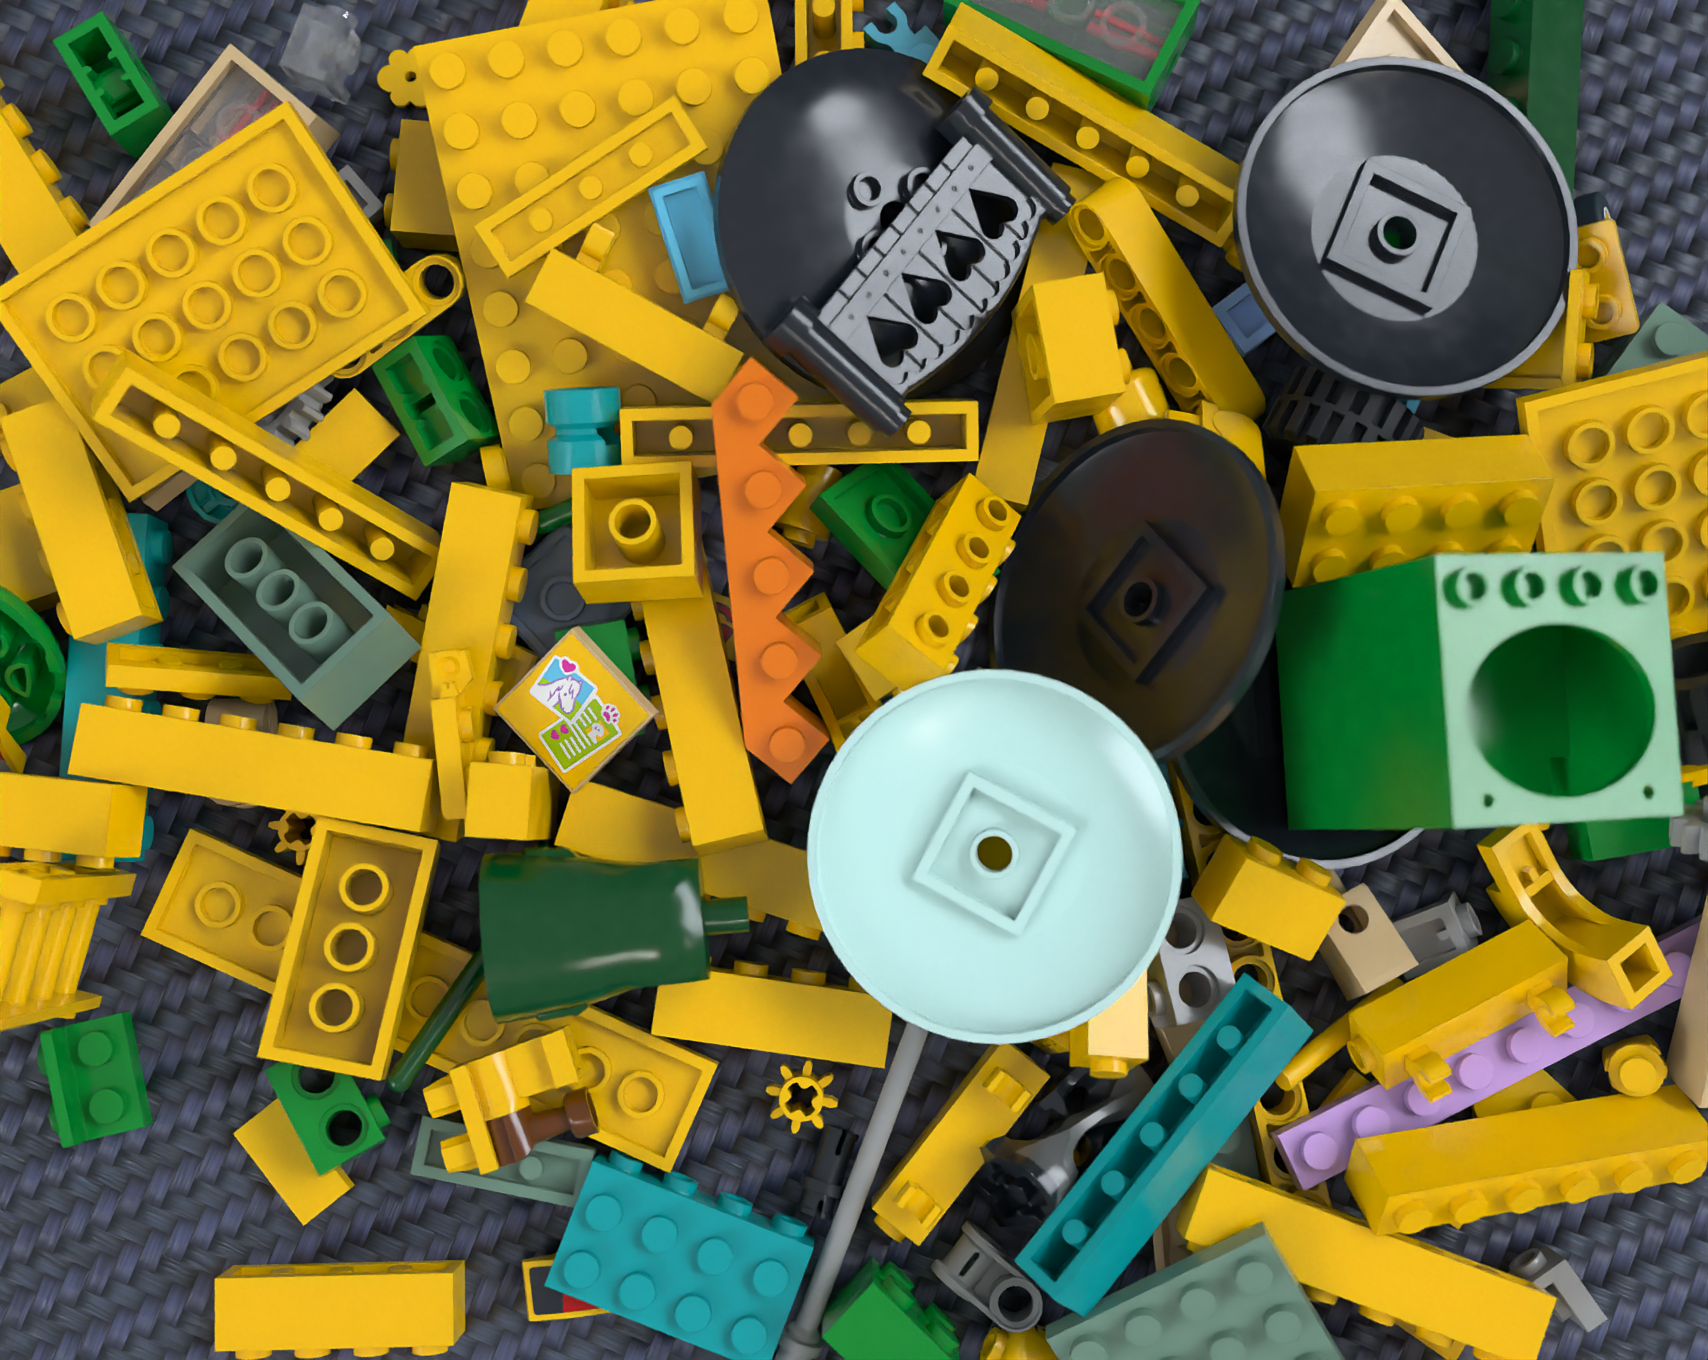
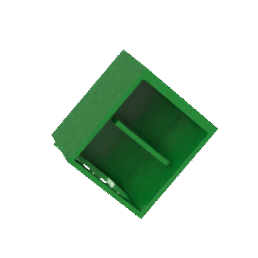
[1276,552,1684,830]

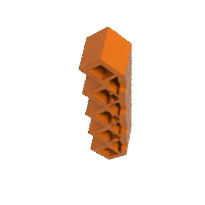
[711,355,830,784]

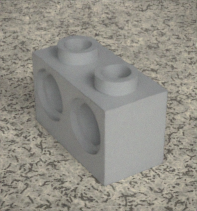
[1147,897,1236,1028]

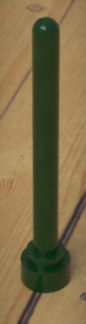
[387,840,552,1092]

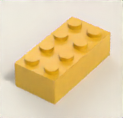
[1279,434,1555,587]
[257,816,442,1081]

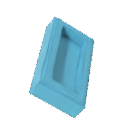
[648,171,729,304]

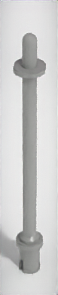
[775,1016,929,1360]

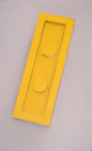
[105,642,292,704]

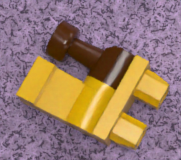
[423,1024,600,1175]

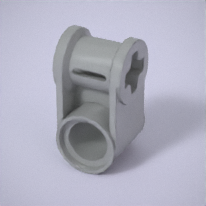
[930,1220,1043,1333]

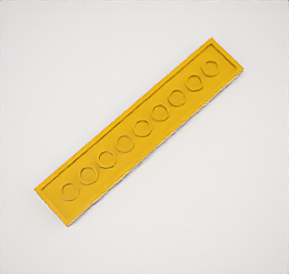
[140,828,719,1173]

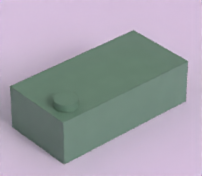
[172,503,421,731]

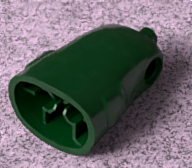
[479,845,750,1024]

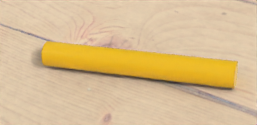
[1274,977,1404,1091]

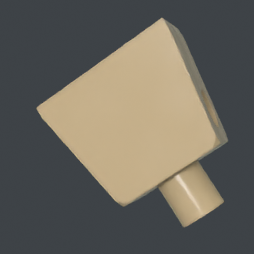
[1318,869,1419,1001]

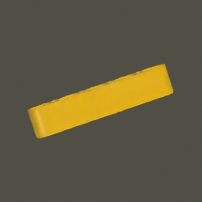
[1068,177,1266,421]

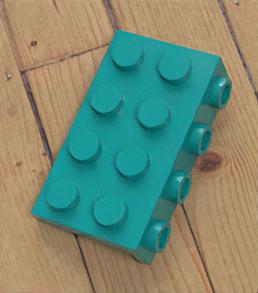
[544,1149,815,1360]

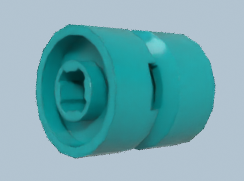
[543,386,622,475]

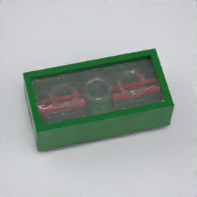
[943,0,1201,113]

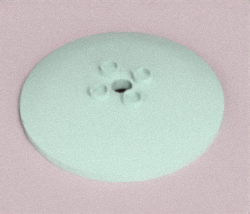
[807,669,1182,1044]

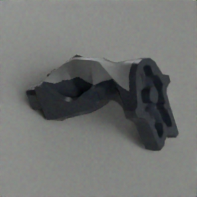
[969,1039,1162,1228]

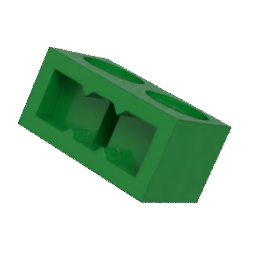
[371,335,500,467]
[264,1061,391,1177]

